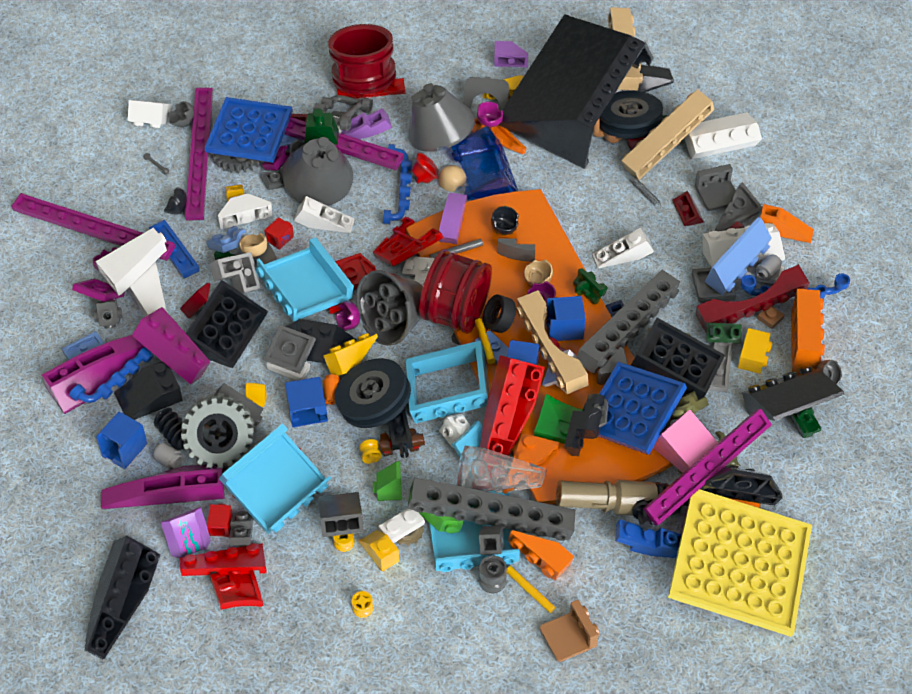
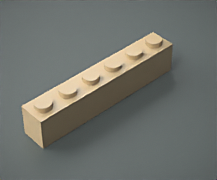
[607,7,643,90]
[621,89,714,180]

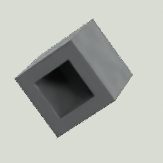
[479,525,504,555]

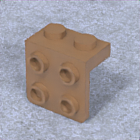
[540,600,600,662]

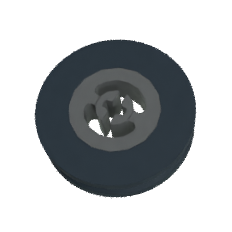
[600,91,663,139]
[335,358,411,428]

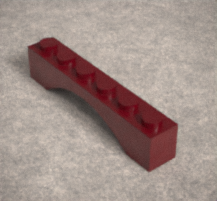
[695,265,810,333]

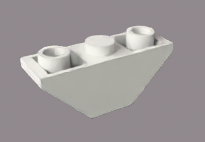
[218,194,273,229]

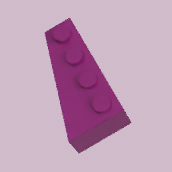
[132,307,211,385]

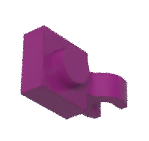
[262,145,290,171]

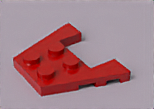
[372,216,444,267]
[328,253,377,314]

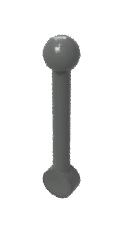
[144,153,169,175]

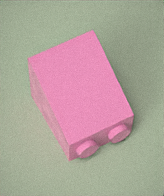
[653,410,718,473]

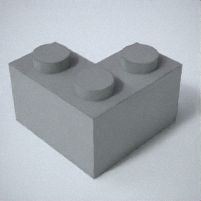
[209,252,261,294]

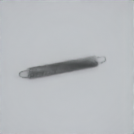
[628,174,661,206]

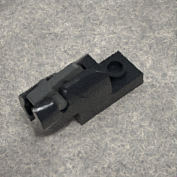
[564,394,608,456]

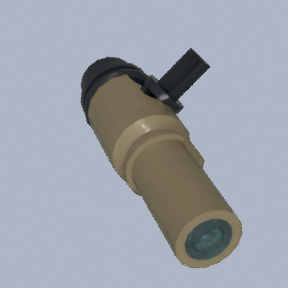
[556,480,689,531]

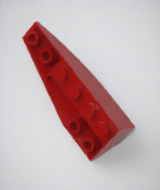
[478,355,545,480]

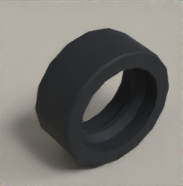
[483,294,516,333]

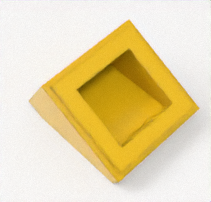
[225,184,244,202]
[246,383,267,407]

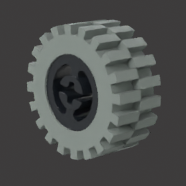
[181,393,254,468]

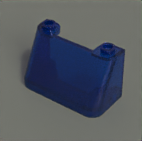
[451,125,518,201]

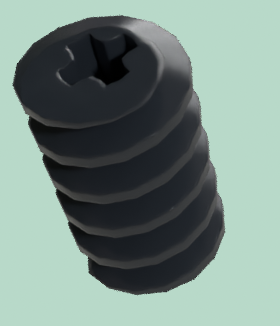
[153,408,184,450]

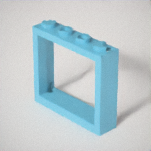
[406,341,490,423]

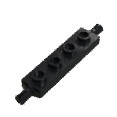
[387,408,413,458]

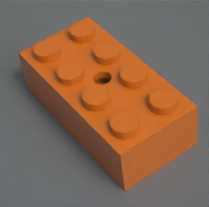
[791,289,825,372]

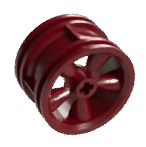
[328,24,396,94]
[419,250,492,334]

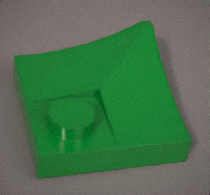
[534,394,582,444]

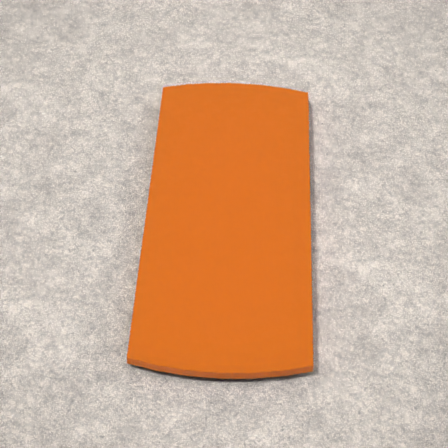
[406,189,673,505]

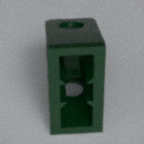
[304,109,339,145]

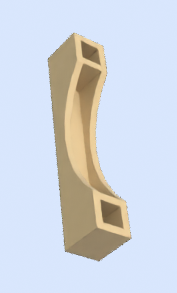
[516,290,589,394]

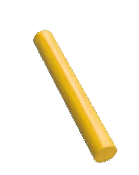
[475,318,495,364]
[507,566,556,613]

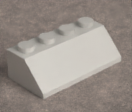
[685,112,762,159]
[702,223,785,267]

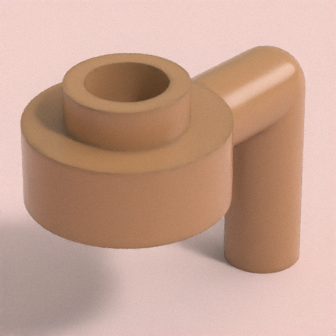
[593,118,622,143]

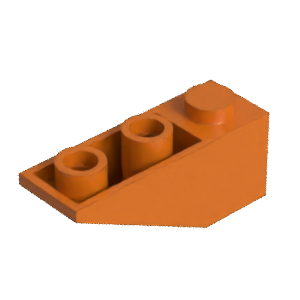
[760,204,814,243]
[508,530,575,581]

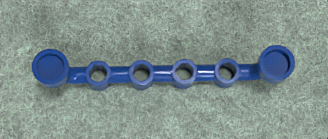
[383,144,412,224]
[740,273,850,299]
[69,347,154,403]

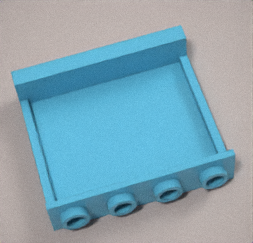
[255,237,354,322]
[219,424,331,534]
[429,488,519,572]

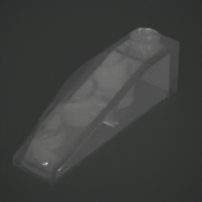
[457,445,547,493]

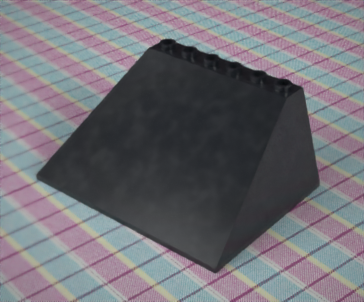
[498,14,654,169]

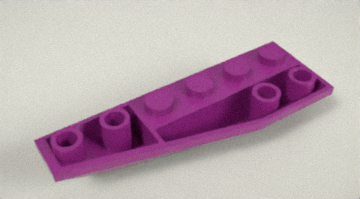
[41,335,146,414]
[101,464,225,509]

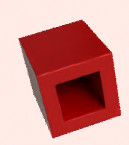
[264,217,294,250]
[207,503,233,537]

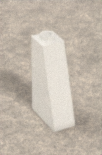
[96,228,167,296]
[127,261,167,317]

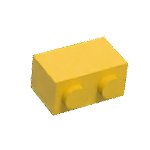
[738,328,772,374]

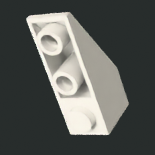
[294,196,355,233]
[592,228,654,268]

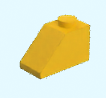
[359,530,399,572]

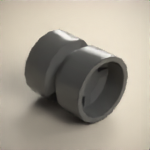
[479,555,507,594]

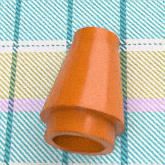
[323,374,341,405]

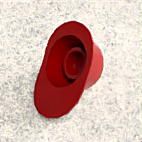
[411,153,439,184]

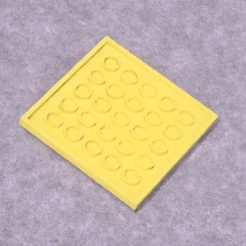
[668,489,812,637]

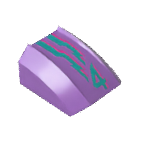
[161,507,211,558]

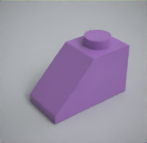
[494,41,528,67]

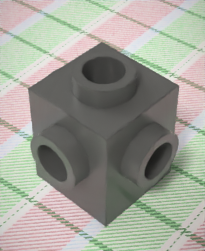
[94,299,123,329]

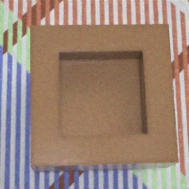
[757,306,784,329]

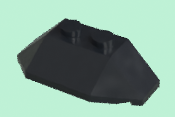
[285,319,356,364]
[700,465,783,505]

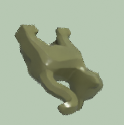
[665,391,709,428]

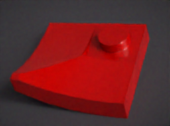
[210,570,263,610]

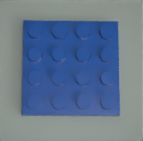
[205,97,293,162]
[598,362,687,455]

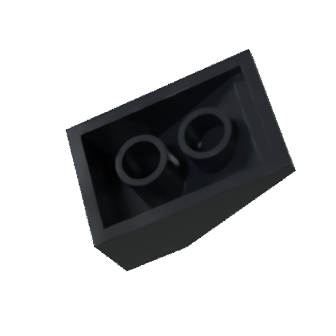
[114,361,183,420]

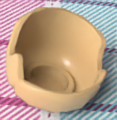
[438,165,467,191]
[239,233,267,257]
[524,259,553,286]

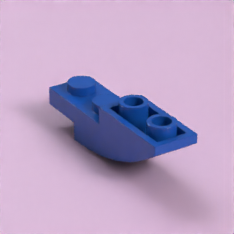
[615,519,681,558]

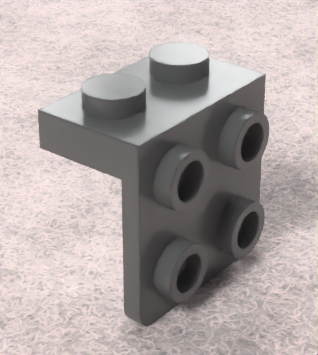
[695,164,736,211]

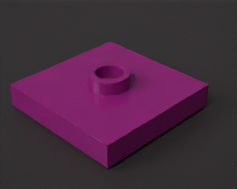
[72,278,125,302]

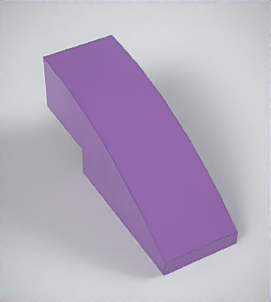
[341,108,392,139]
[439,193,467,244]

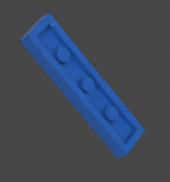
[149,220,200,279]

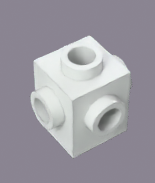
[439,413,471,448]

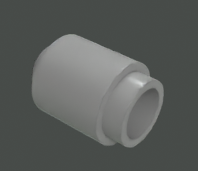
[755,254,782,281]
[153,442,184,469]

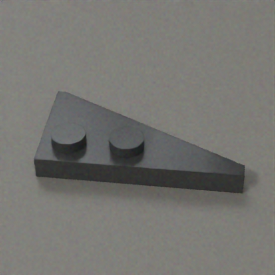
[714,182,763,232]

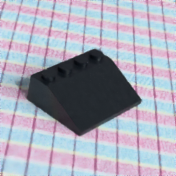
[186,280,269,368]
[630,318,725,399]
[742,366,845,421]

